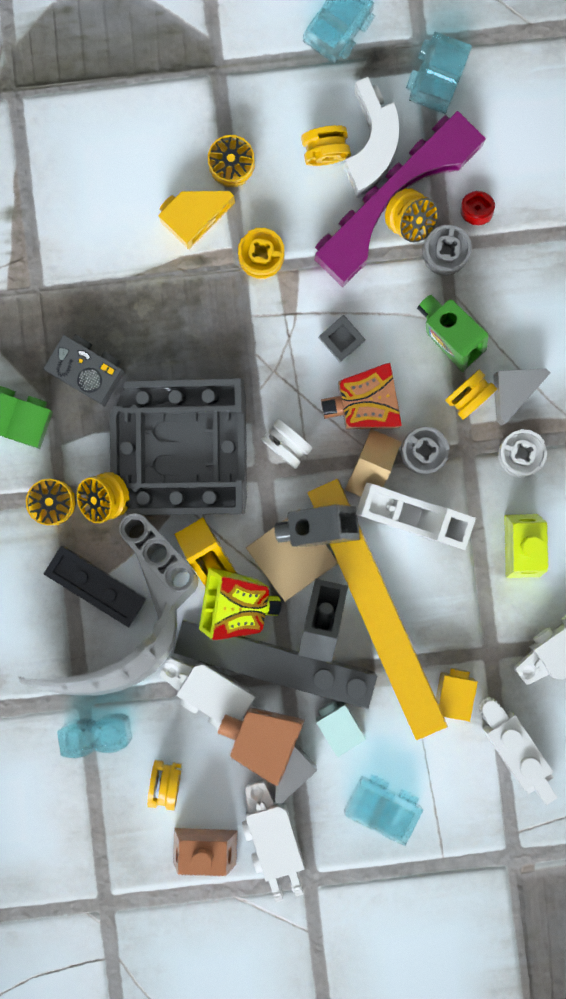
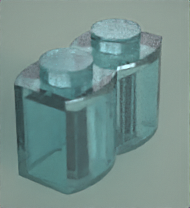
[303,0,375,64]
[406,32,472,115]
[57,713,132,758]
[344,774,424,846]

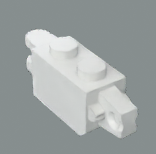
[514,615,566,685]
[160,657,263,729]
[478,696,558,805]
[242,780,305,903]

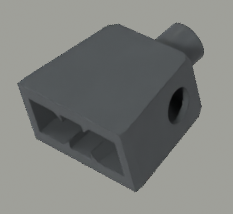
[275,505,360,547]

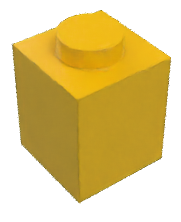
[436,668,478,722]

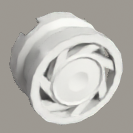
[261,419,313,469]
[498,429,548,478]

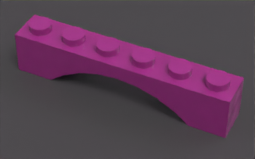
[315,110,486,288]

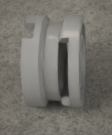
[423,225,471,275]
[400,427,450,474]

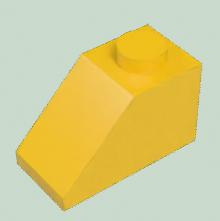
[158,191,235,250]
[174,517,238,587]

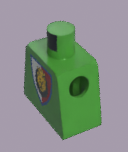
[417,295,488,373]

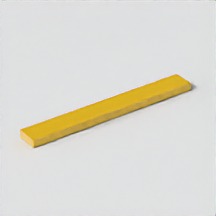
[307,479,448,741]

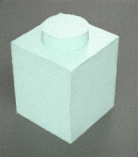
[315,700,366,757]

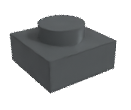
[318,315,366,363]

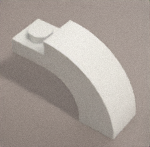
[344,77,399,198]
[356,482,476,550]

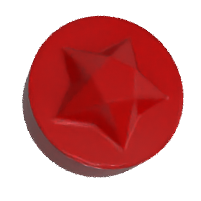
[460,191,495,225]

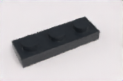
[44,546,148,628]

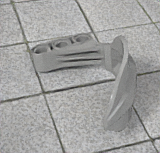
[18,513,199,696]

